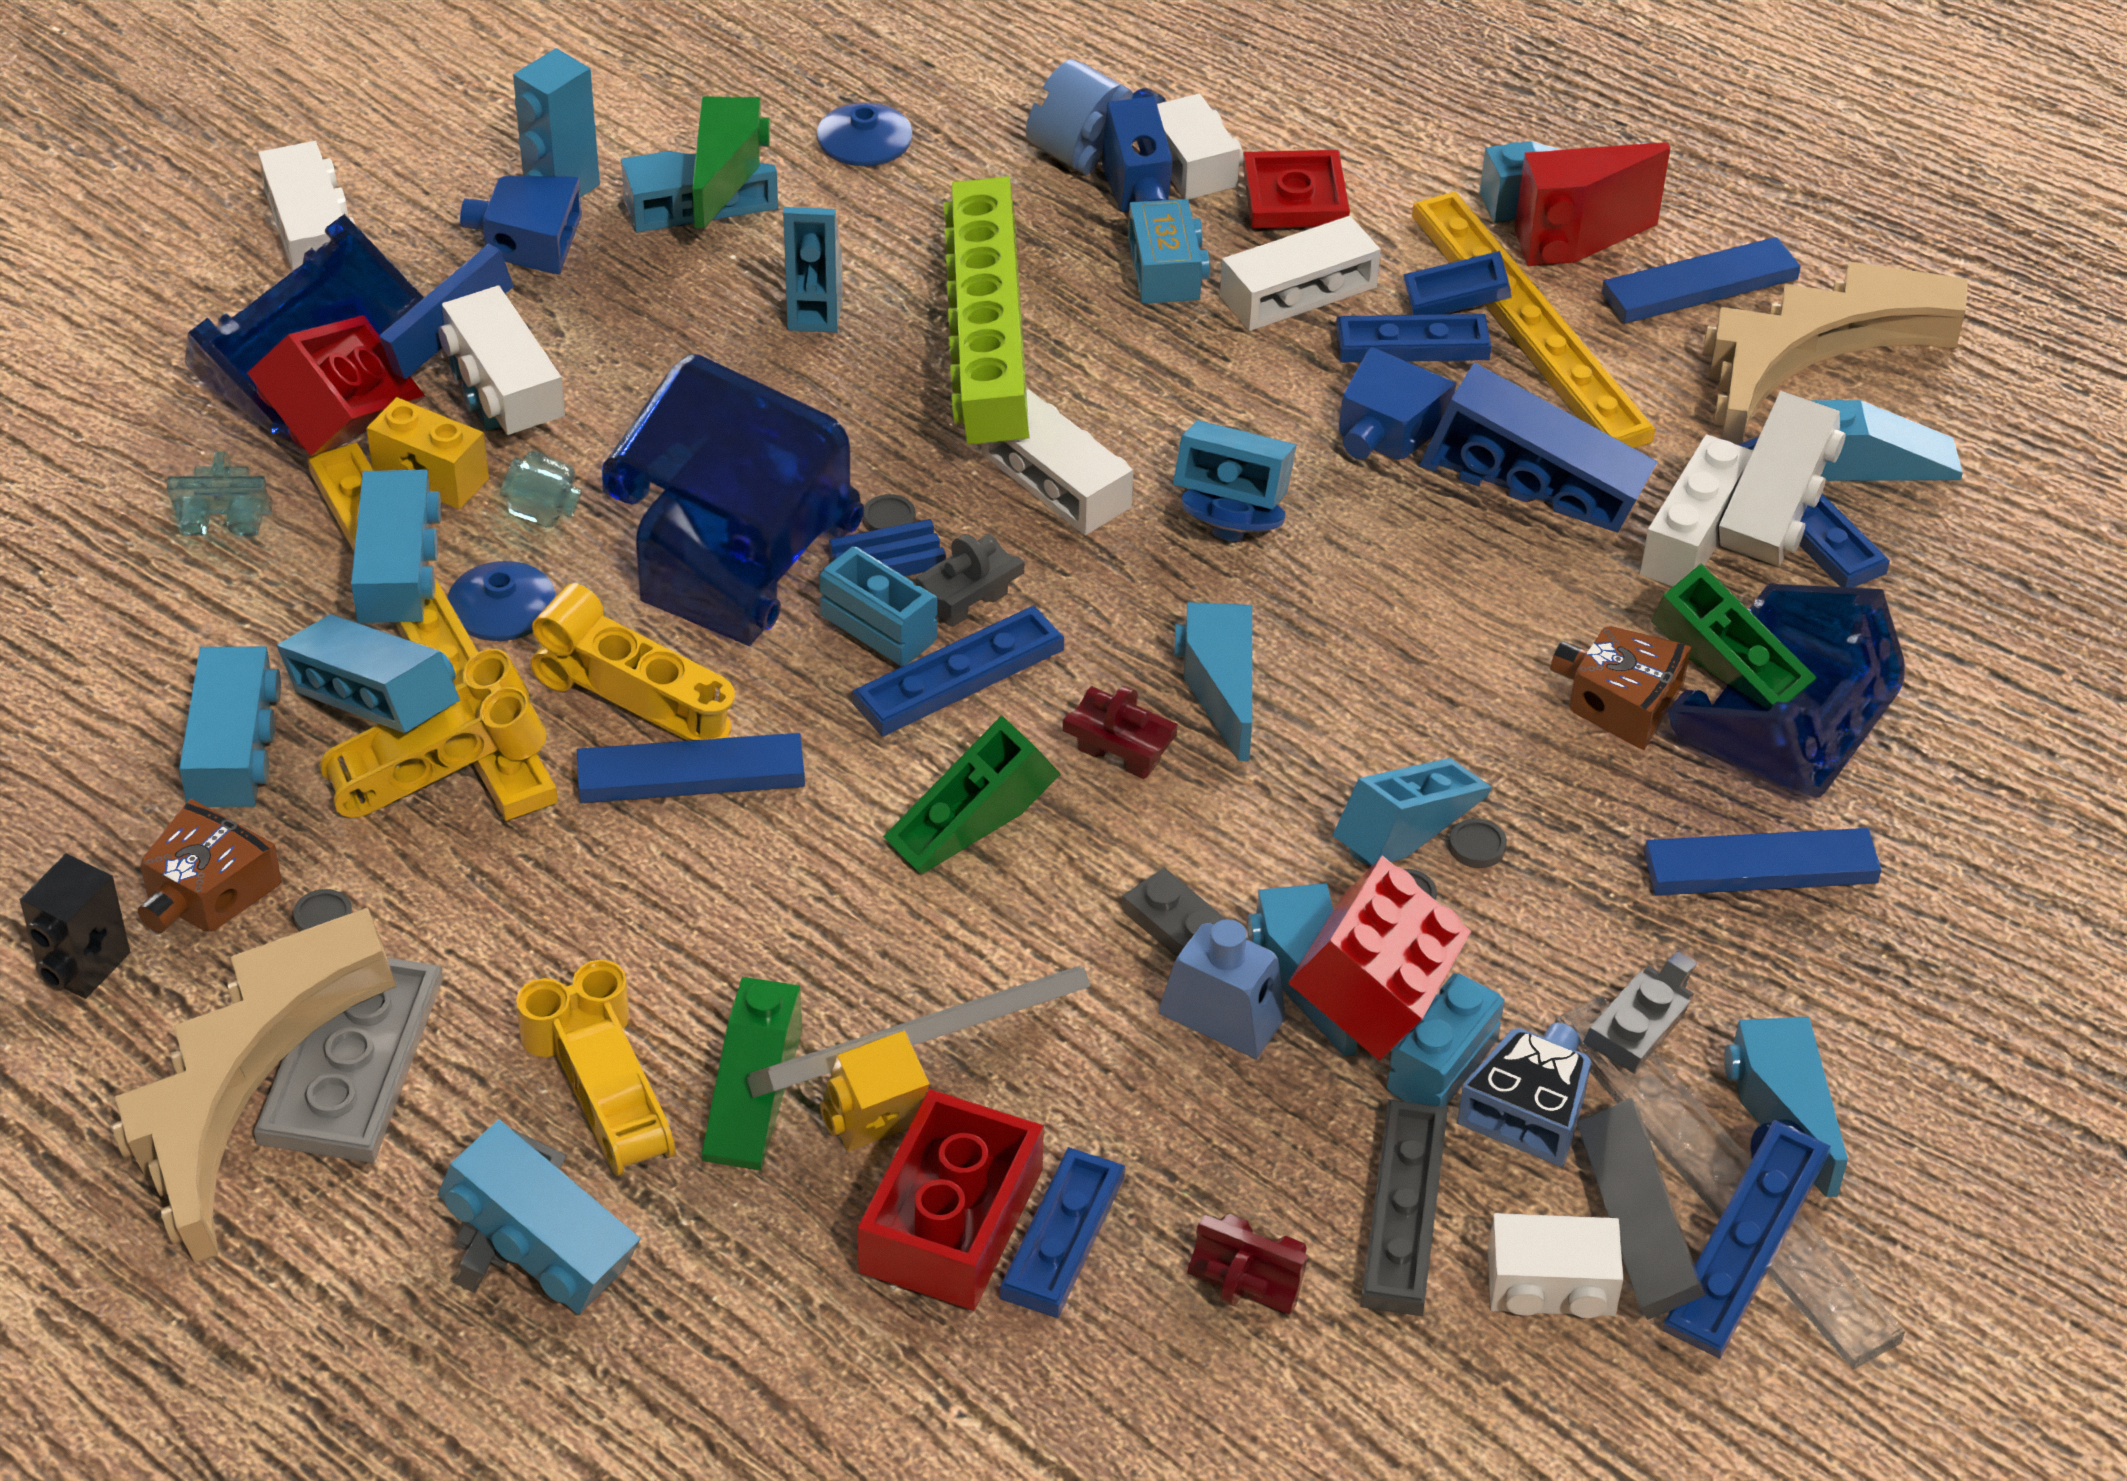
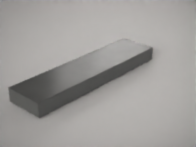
[1577,1098,1705,1320]
[1360,1099,1448,1316]

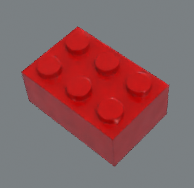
[1288,855,1471,1061]
[857,1089,1044,1311]

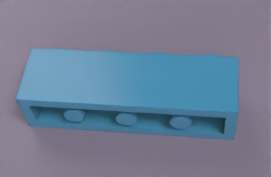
[276,614,460,733]

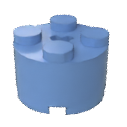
[1026,59,1133,175]

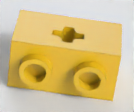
[366,397,489,510]
[820,1030,930,1152]

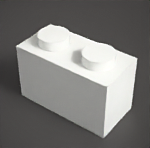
[1157,93,1243,199]
[1488,1213,1623,1318]

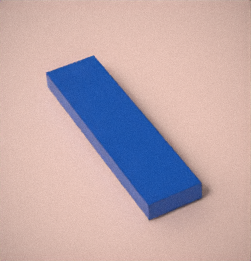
[1601,237,1801,324]
[1739,437,1890,591]
[852,605,1064,737]
[577,733,805,803]
[1644,828,1882,896]
[1663,1120,1831,1359]

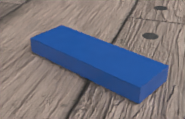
[379,243,514,379]
[1335,314,1491,363]
[1000,1147,1125,1318]

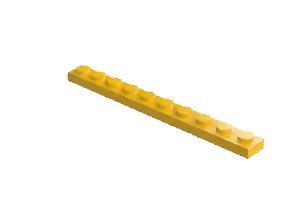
[308,442,558,821]

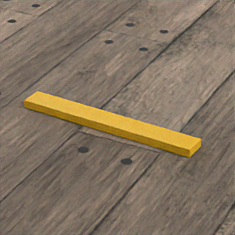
[1412,191,1655,448]

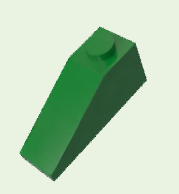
[692,96,771,228]
[1651,563,1817,714]
[883,715,1061,875]
[702,977,802,1171]

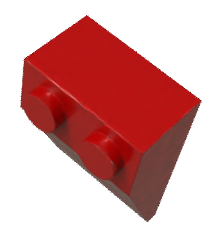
[1514,142,1671,266]
[247,315,425,456]

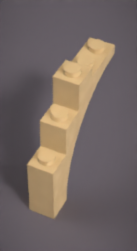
[1702,261,1968,445]
[112,907,396,1263]

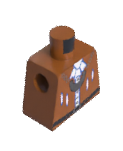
[1550,626,1691,750]
[138,798,282,933]

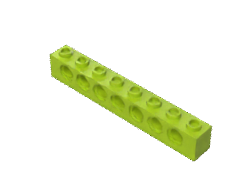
[944,176,1030,445]

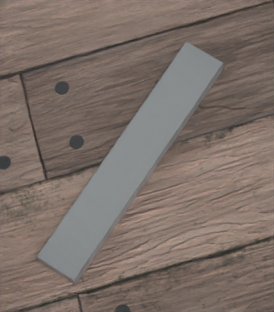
[747,965,1091,1098]

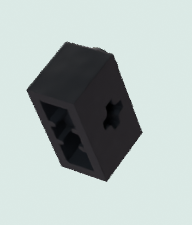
[19,853,131,999]

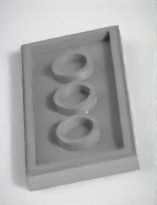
[254,958,443,1163]

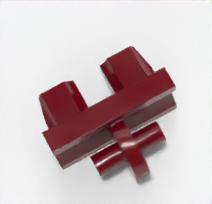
[1062,686,1178,779]
[1187,1213,1309,1315]

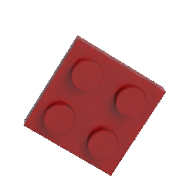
[1243,150,1350,229]

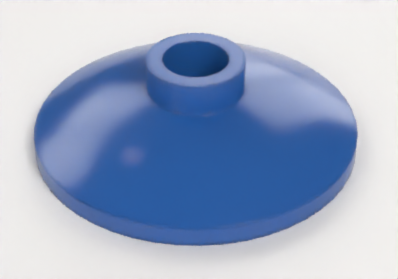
[817,103,912,166]
[1181,489,1286,541]
[447,561,555,641]

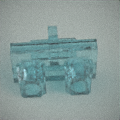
[167,451,273,536]

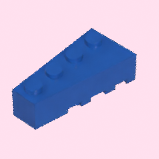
[1419,362,1658,533]

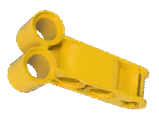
[530,583,735,741]
[319,649,547,818]
[516,960,676,1176]

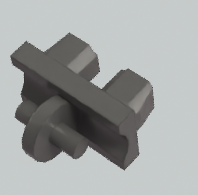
[916,533,1025,627]

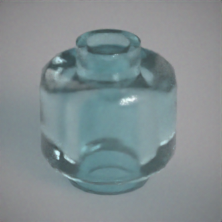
[500,451,583,528]

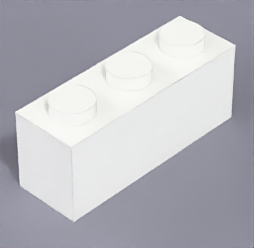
[258,141,359,280]
[1220,216,1381,331]
[438,285,565,435]
[982,389,1133,536]
[1719,390,1846,567]
[1640,434,1753,587]

